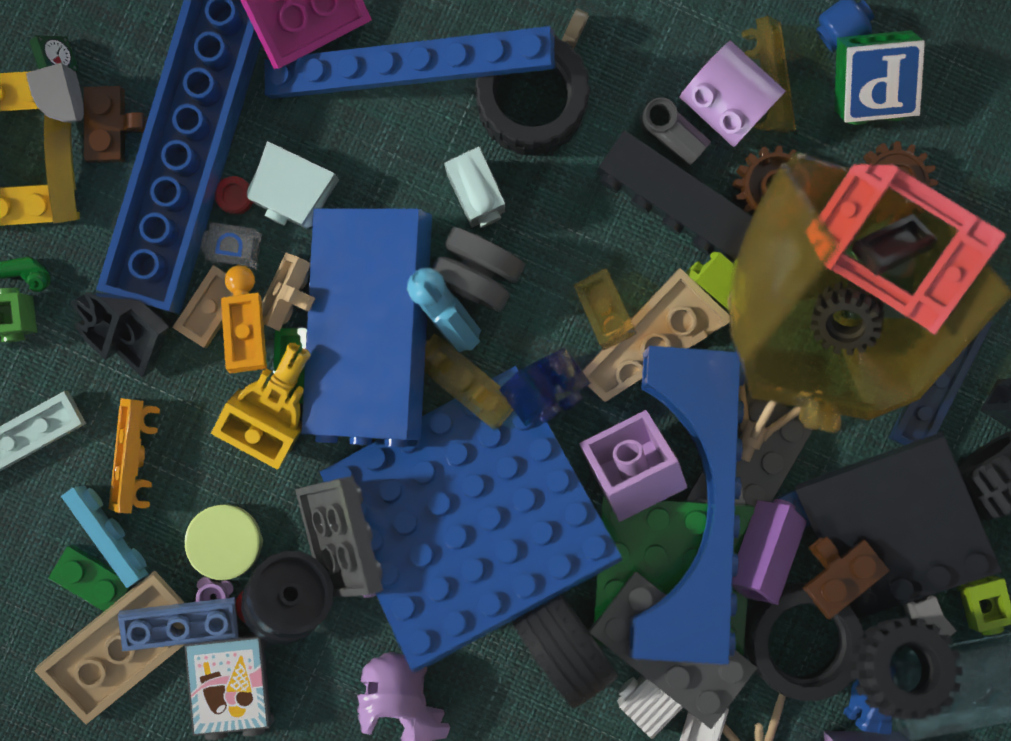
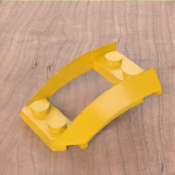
[0,71,80,226]

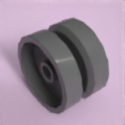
[431,227,525,312]

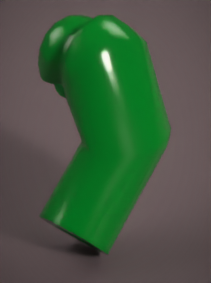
[0,257,51,292]

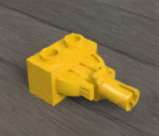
[211,343,311,470]

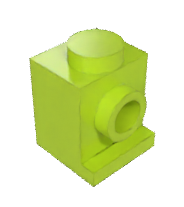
[956,575,1011,635]

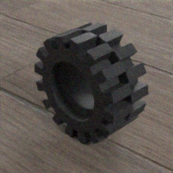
[811,281,885,355]

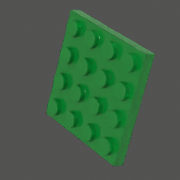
[593,494,754,656]

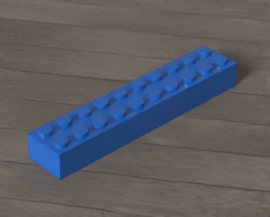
[96,0,261,314]

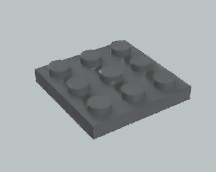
[295,475,383,597]

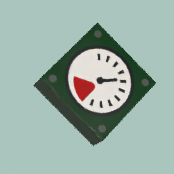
[29,35,79,72]

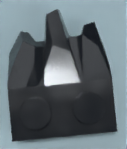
[70,292,169,378]

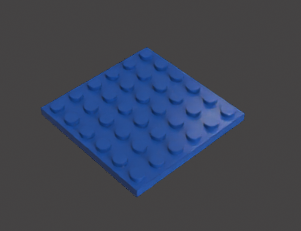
[320,366,623,673]

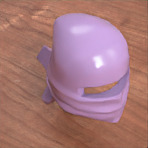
[357,652,450,741]

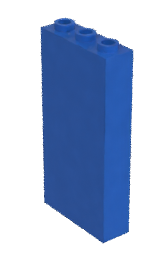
[301,209,432,447]

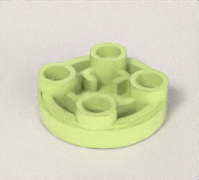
[185,504,263,580]

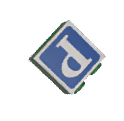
[834,30,925,125]

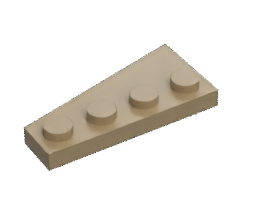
[577,268,734,402]

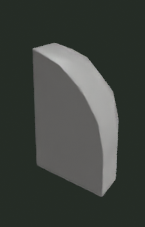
[26,63,84,123]

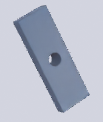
[118,597,239,651]

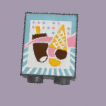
[184,632,275,740]

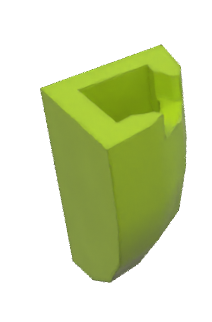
[685,252,748,318]

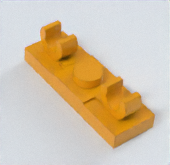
[108,398,160,514]

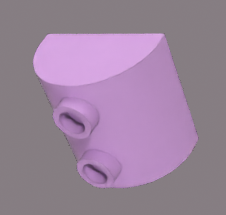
[679,40,786,147]

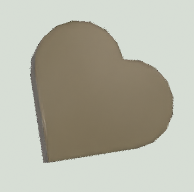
[562,8,589,49]

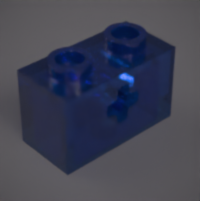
[499,347,591,426]

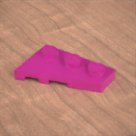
[241,0,372,69]

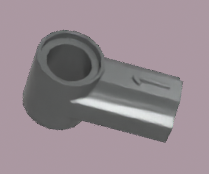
[639,97,711,167]

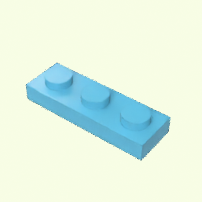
[61,485,149,588]

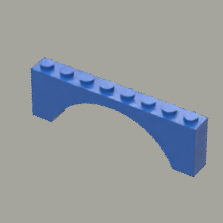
[628,346,745,665]

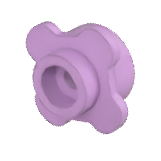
[195,577,234,602]

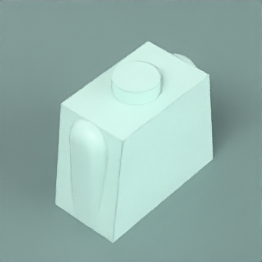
[247,141,339,229]
[444,147,505,228]

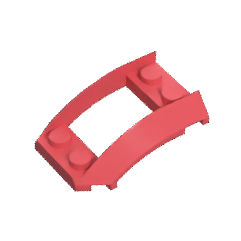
[809,165,1006,335]

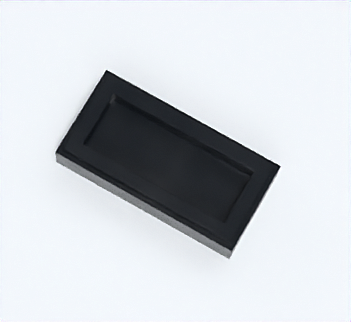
[851,214,938,276]

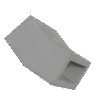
[902,595,956,636]

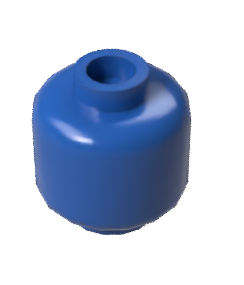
[816,0,875,53]

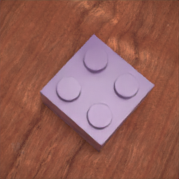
[579,410,687,522]

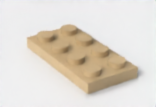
[35,571,185,724]

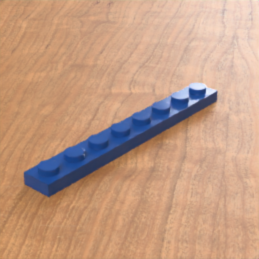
[264,26,555,99]

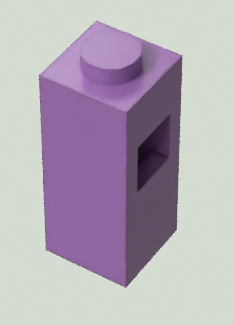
[732,499,807,605]

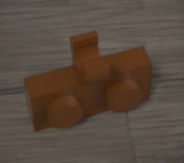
[84,86,148,163]
[802,537,889,619]

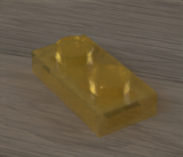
[574,268,638,350]

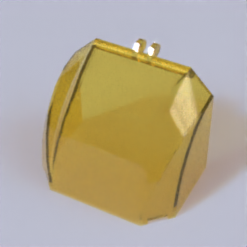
[728,152,1011,433]

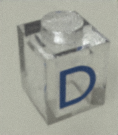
[201,222,262,270]

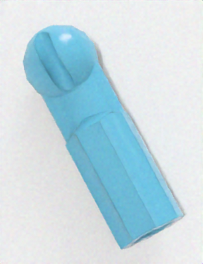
[407,268,481,353]

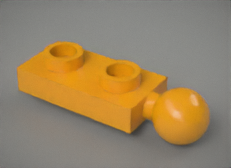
[221,265,267,374]

